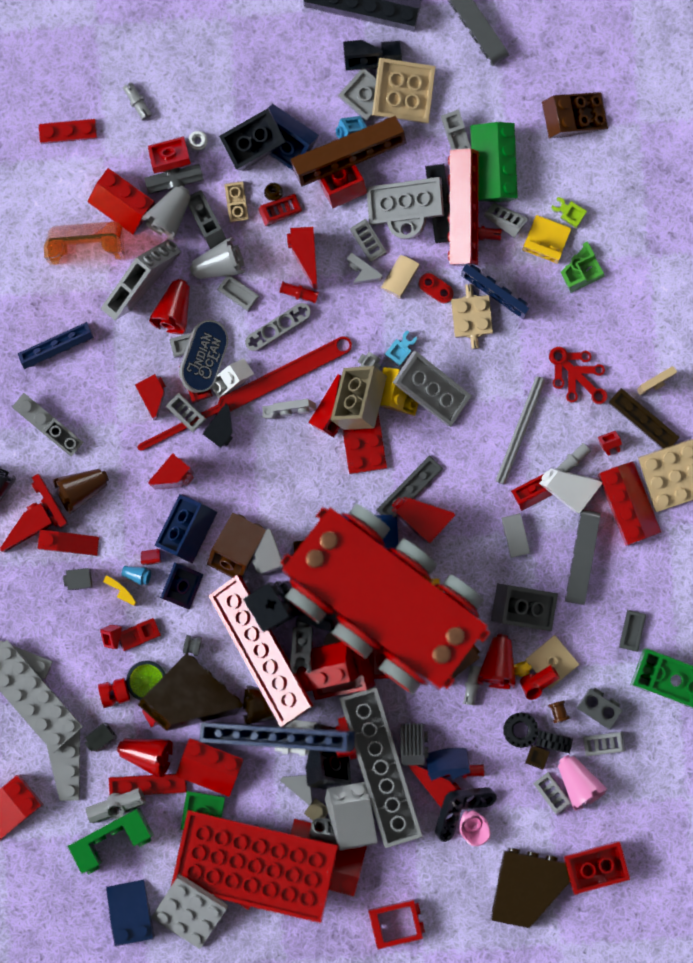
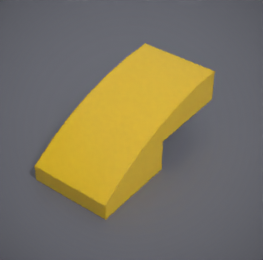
[103,575,137,606]

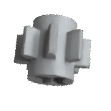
[358,352,381,369]

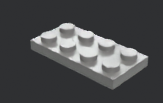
[392,351,472,427]

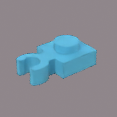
[385,331,417,366]

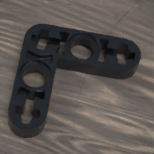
[435,787,497,842]

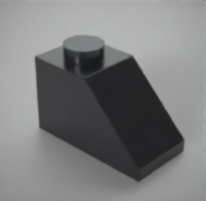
[343,40,383,71]
[203,403,233,448]

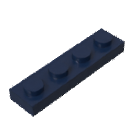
[17,322,94,369]

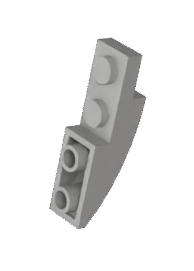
[12,393,83,457]

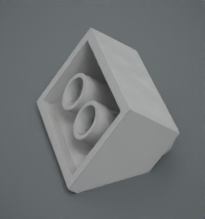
[253,529,284,576]

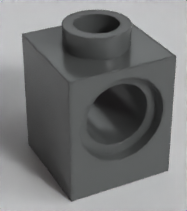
[63,568,93,590]

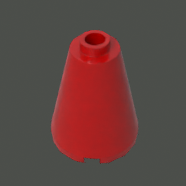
[149,279,190,334]
[477,634,516,689]
[117,738,173,778]

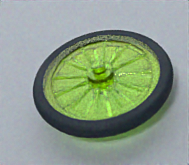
[126,661,166,701]

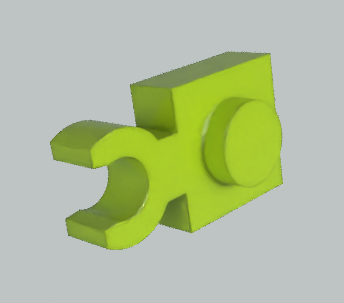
[551,197,587,228]

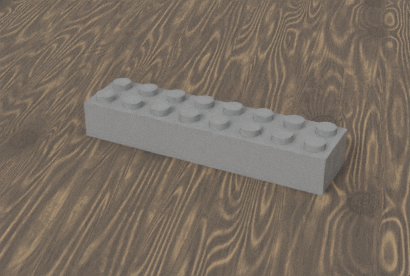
[339,687,422,848]

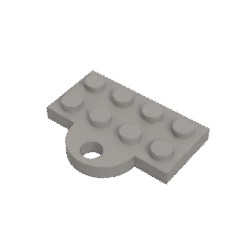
[367,177,444,240]

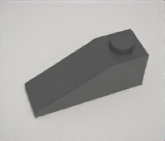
[188,190,226,249]

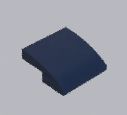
[427,748,470,781]

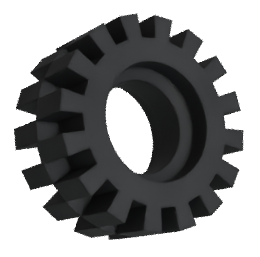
[503,713,539,748]
[536,730,573,754]

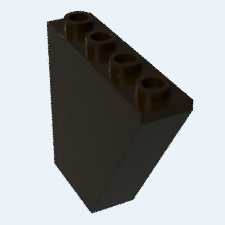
[138,653,243,731]
[490,847,570,928]

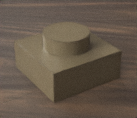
[304,798,328,820]

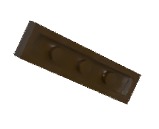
[608,388,680,449]

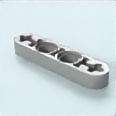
[245,303,311,351]

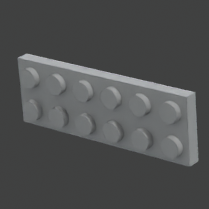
[0,640,83,753]

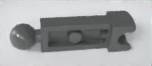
[291,618,313,674]

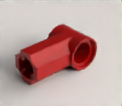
[520,665,560,700]

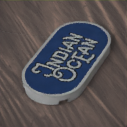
[179,320,228,393]

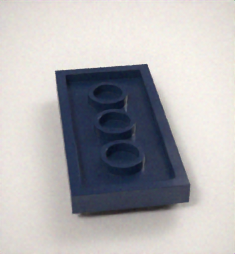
[461,264,529,319]

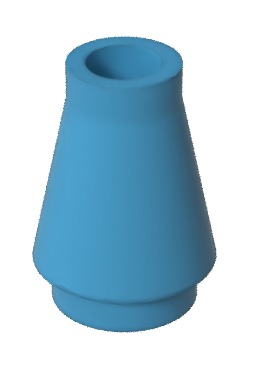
[121,566,151,586]

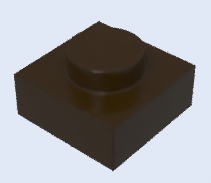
[525,745,550,770]

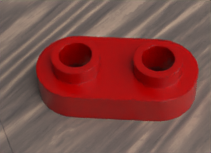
[419,273,454,304]

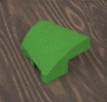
[561,241,605,293]

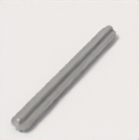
[496,376,545,484]

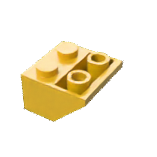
[380,367,419,416]

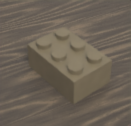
[331,366,387,430]

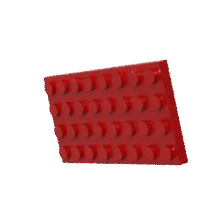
[171,810,339,923]

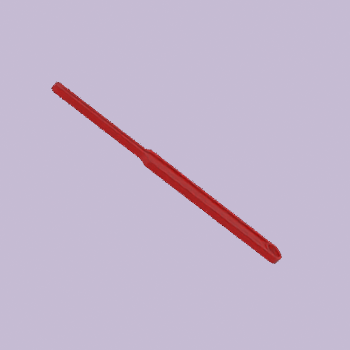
[137,336,352,451]

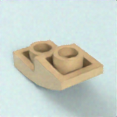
[224,181,249,222]

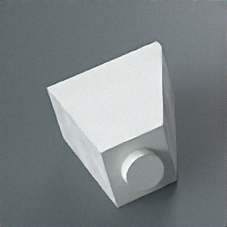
[539,469,602,514]

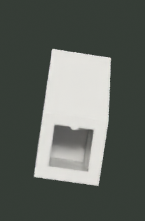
[211,358,254,399]

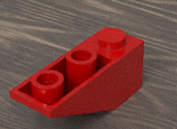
[308,374,341,438]

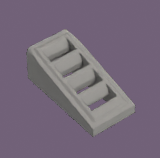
[484,203,528,238]
[350,219,386,262]
[166,393,206,433]
[583,731,626,756]
[533,772,572,816]

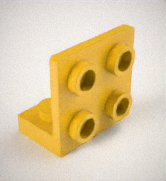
[522,215,571,264]

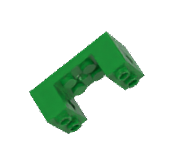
[630,648,693,709]
[67,808,154,875]

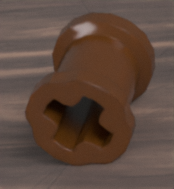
[548,700,570,723]

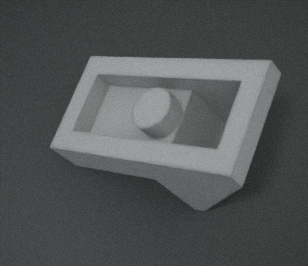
[347,253,382,285]

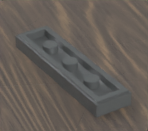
[376,455,443,518]

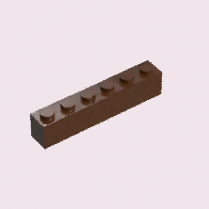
[290,116,406,187]

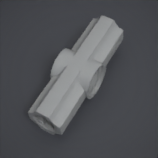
[86,788,146,823]

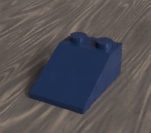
[106,879,155,946]

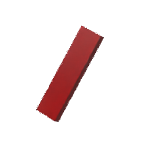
[109,774,187,795]

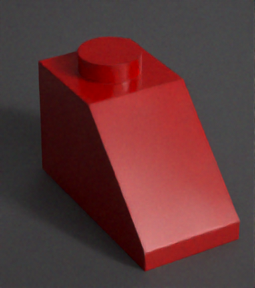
[135,374,166,420]

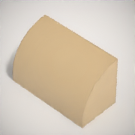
[381,255,419,299]

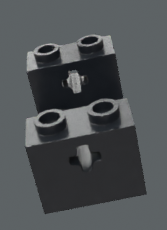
[243,581,299,633]

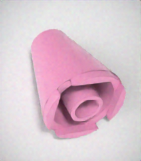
[558,755,608,811]

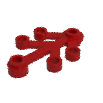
[549,347,607,405]

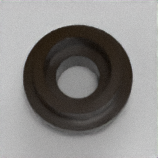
[264,183,283,201]

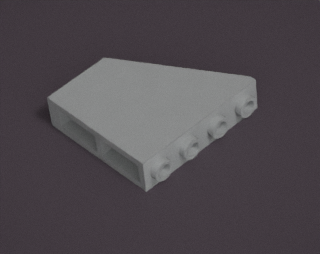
[100,240,181,320]

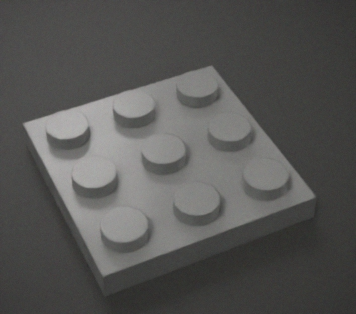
[151,874,229,949]

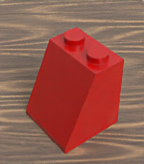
[391,497,455,544]

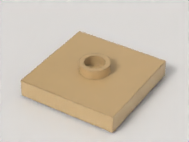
[637,366,677,396]
[525,635,580,689]

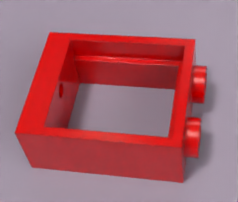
[368,899,425,949]

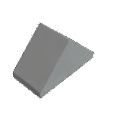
[280,775,312,805]

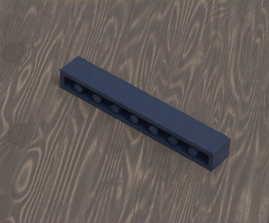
[200,722,355,752]

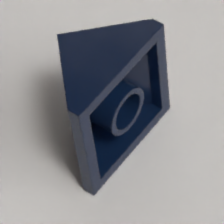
[160,562,204,610]

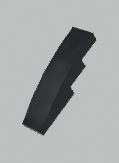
[425,163,450,244]

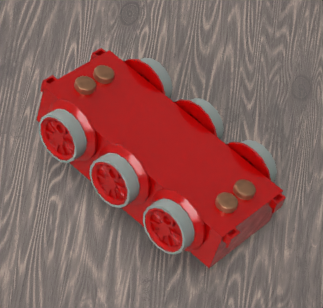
[280,504,490,695]

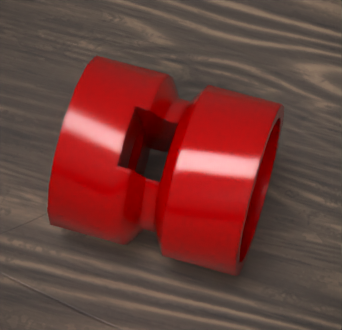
[98,678,131,708]

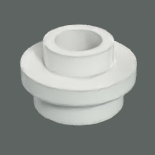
[188,131,208,150]

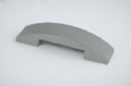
[441,109,471,150]

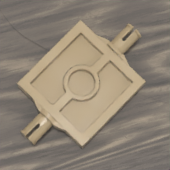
[451,284,493,349]

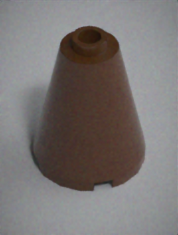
[53,469,109,514]

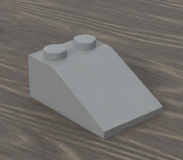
[325,782,377,851]

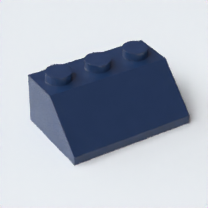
[268,103,319,171]
[154,494,217,564]

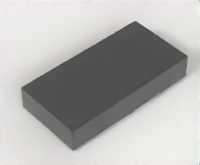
[619,610,646,652]

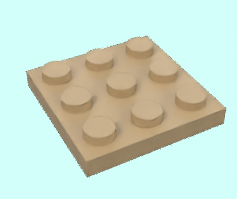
[372,58,436,123]
[638,439,693,512]

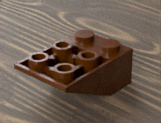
[542,92,608,139]

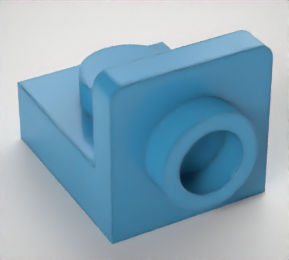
[336,116,367,139]

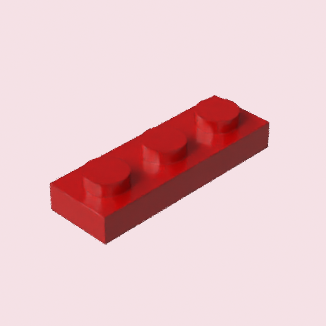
[38,119,97,144]
[31,474,69,528]

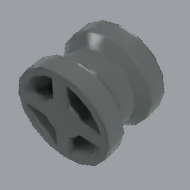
[183,635,202,656]

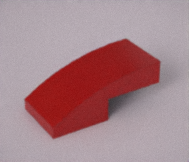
[119,618,161,651]

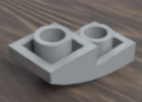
[501,513,530,558]

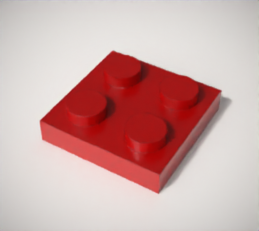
[148,136,191,174]

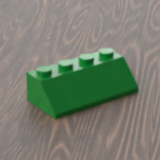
[470,122,518,202]

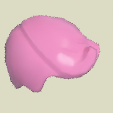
[460,810,490,846]

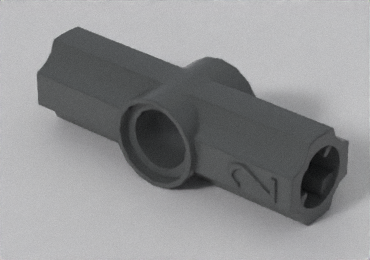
[144,164,204,194]

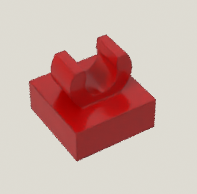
[597,431,622,456]

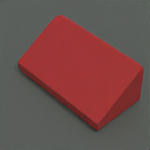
[511,474,552,511]

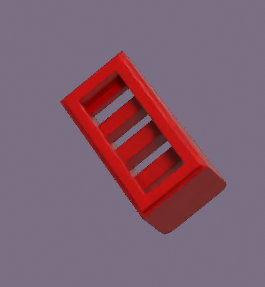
[259,194,302,226]

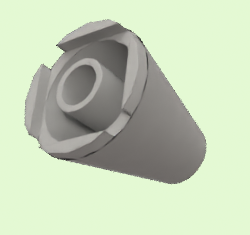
[142,186,191,240]
[190,237,245,279]

